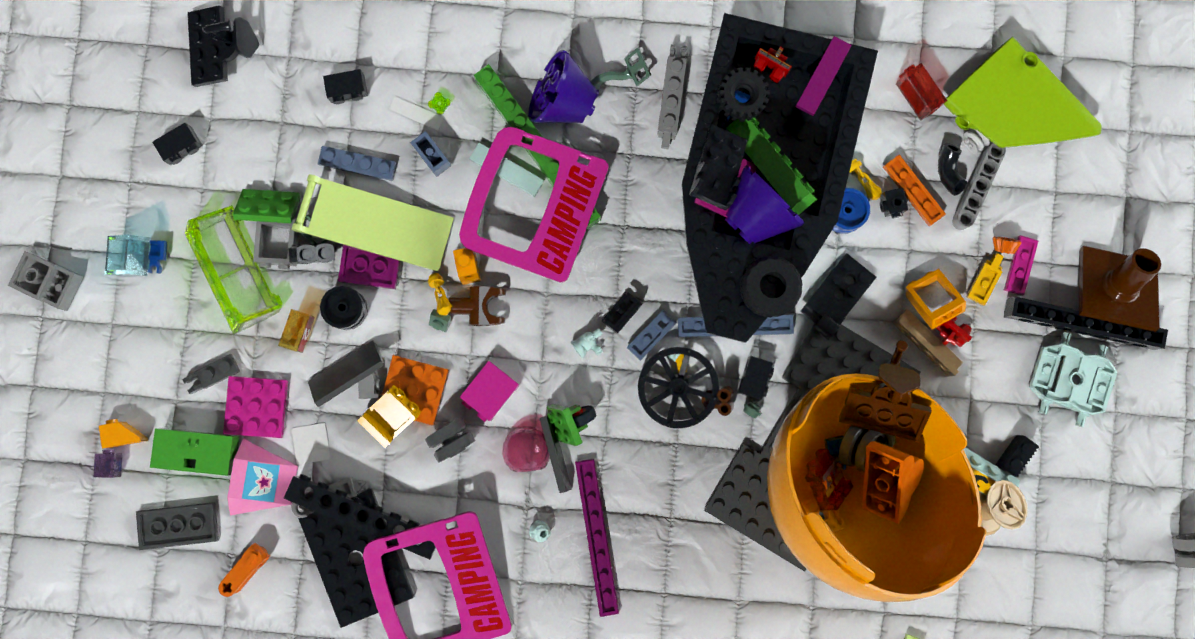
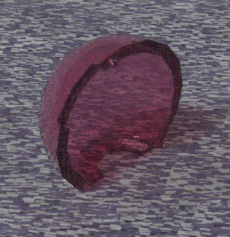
[502,426,550,472]

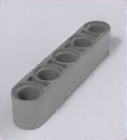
[952,143,1006,230]

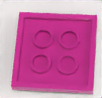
[223,376,288,438]

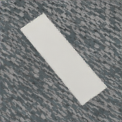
[389,96,444,131]

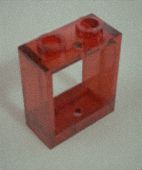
[896,63,947,121]

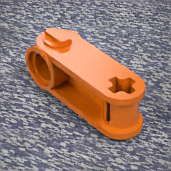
[218,543,270,597]

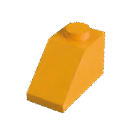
[99,419,148,449]

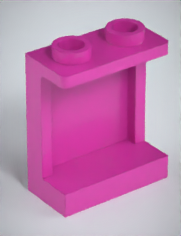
[460,361,520,422]

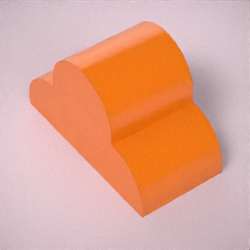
[862,441,924,524]

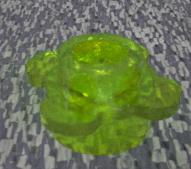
[428,92,451,115]

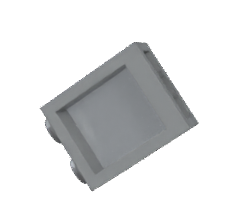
[253,218,299,269]

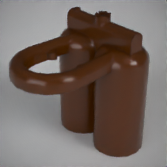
[701,386,734,416]

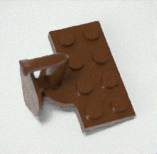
[839,340,931,442]

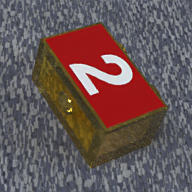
[278,309,315,353]

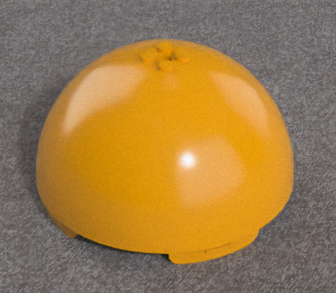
[767,374,986,602]

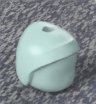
[529,520,551,542]

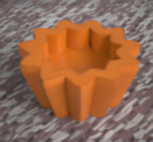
[993,236,1021,254]

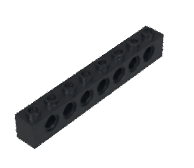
[1004,297,1168,350]
[284,474,436,560]

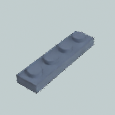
[318,146,397,181]

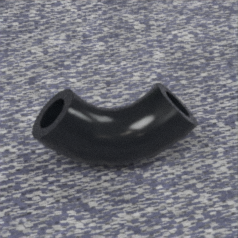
[938,143,967,196]

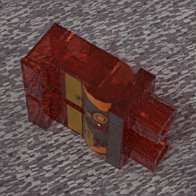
[805,449,853,510]

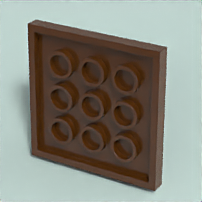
[1079,246,1162,332]

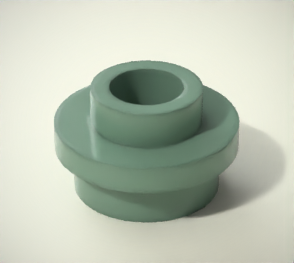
[743,402,762,419]

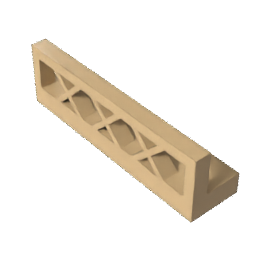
[893,309,963,377]

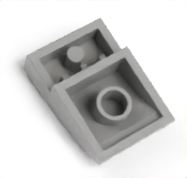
[8,251,84,311]

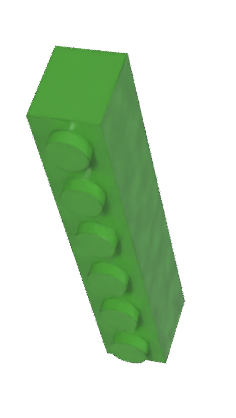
[726,117,817,215]

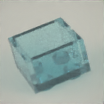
[105,234,151,277]

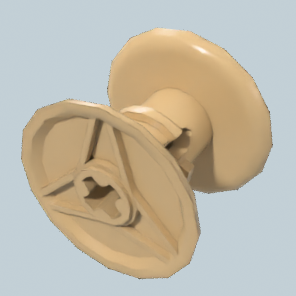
[979,480,1027,536]

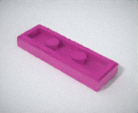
[1004,235,1039,296]

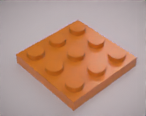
[382,355,449,425]

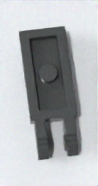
[182,354,240,394]

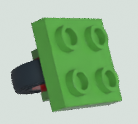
[546,404,597,446]

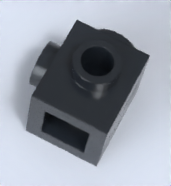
[880,188,908,219]

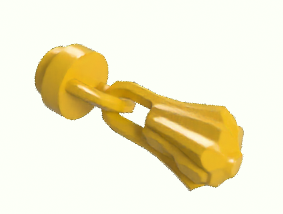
[849,158,882,200]
[428,273,452,315]

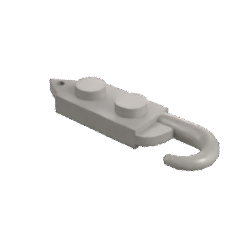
[291,477,366,518]

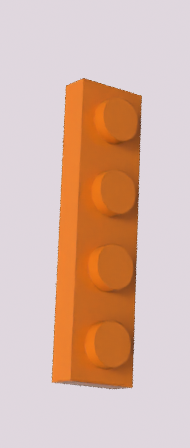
[883,154,946,226]

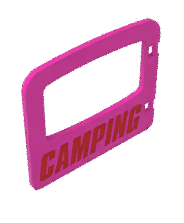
[459,127,609,283]
[363,511,512,639]

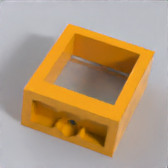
[905,268,966,329]

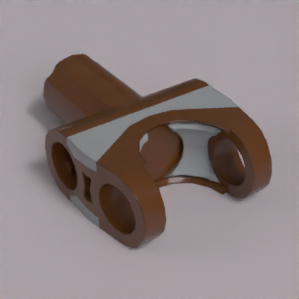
[448,286,506,326]

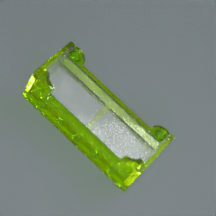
[184,206,282,335]

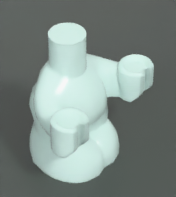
[571,328,603,358]

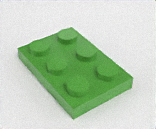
[233,189,300,223]

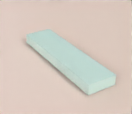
[469,143,544,197]

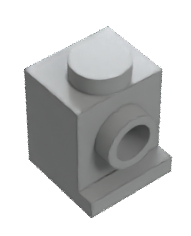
[358,372,382,399]

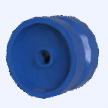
[832,188,870,234]

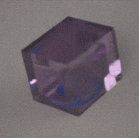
[94,450,122,478]

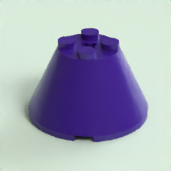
[528,50,599,123]
[725,165,804,244]

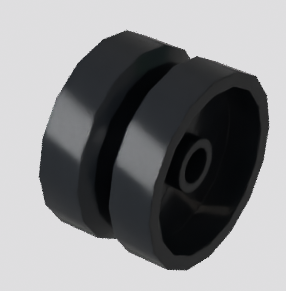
[320,286,368,330]

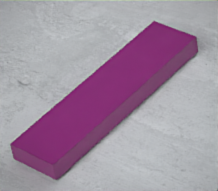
[796,36,852,116]

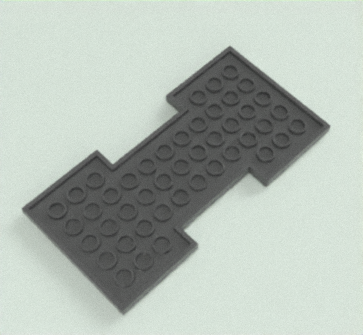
[704,323,921,572]

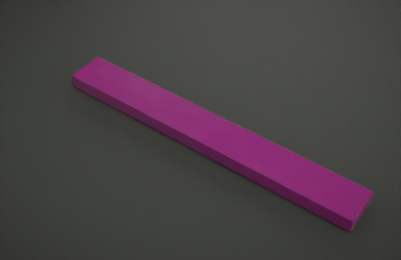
[575,459,619,617]

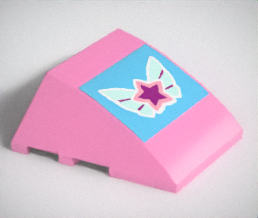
[227,439,298,515]

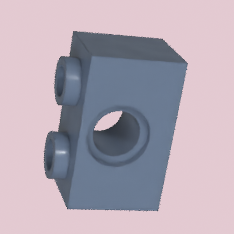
[410,131,451,177]

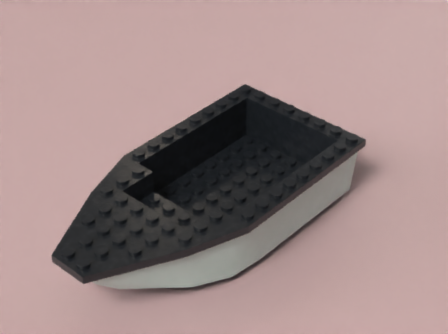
[681,13,878,343]

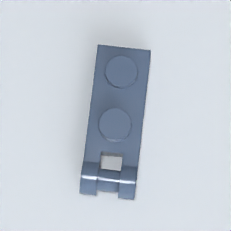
[627,309,677,361]

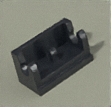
[602,292,642,334]

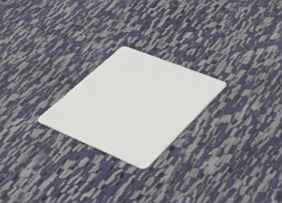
[291,423,331,465]

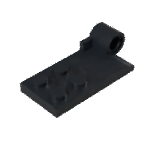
[800,253,877,340]

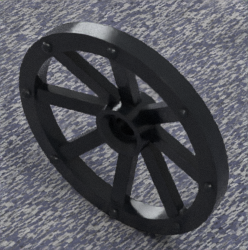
[638,347,719,428]

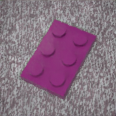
[338,245,400,290]

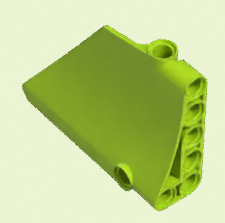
[942,37,1102,148]

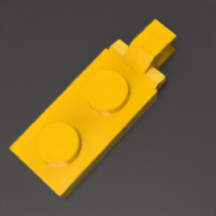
[966,253,1004,306]

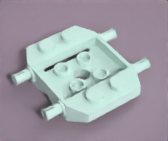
[1029,332,1117,427]

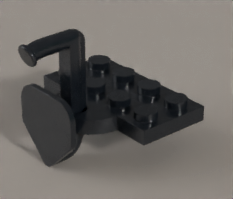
[187,5,259,87]

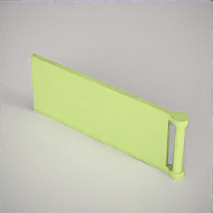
[292,174,453,271]

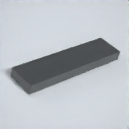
[540,416,572,493]

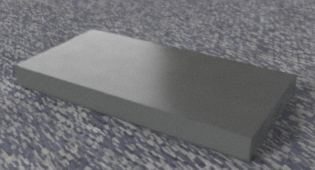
[308,340,385,407]
[136,502,219,550]

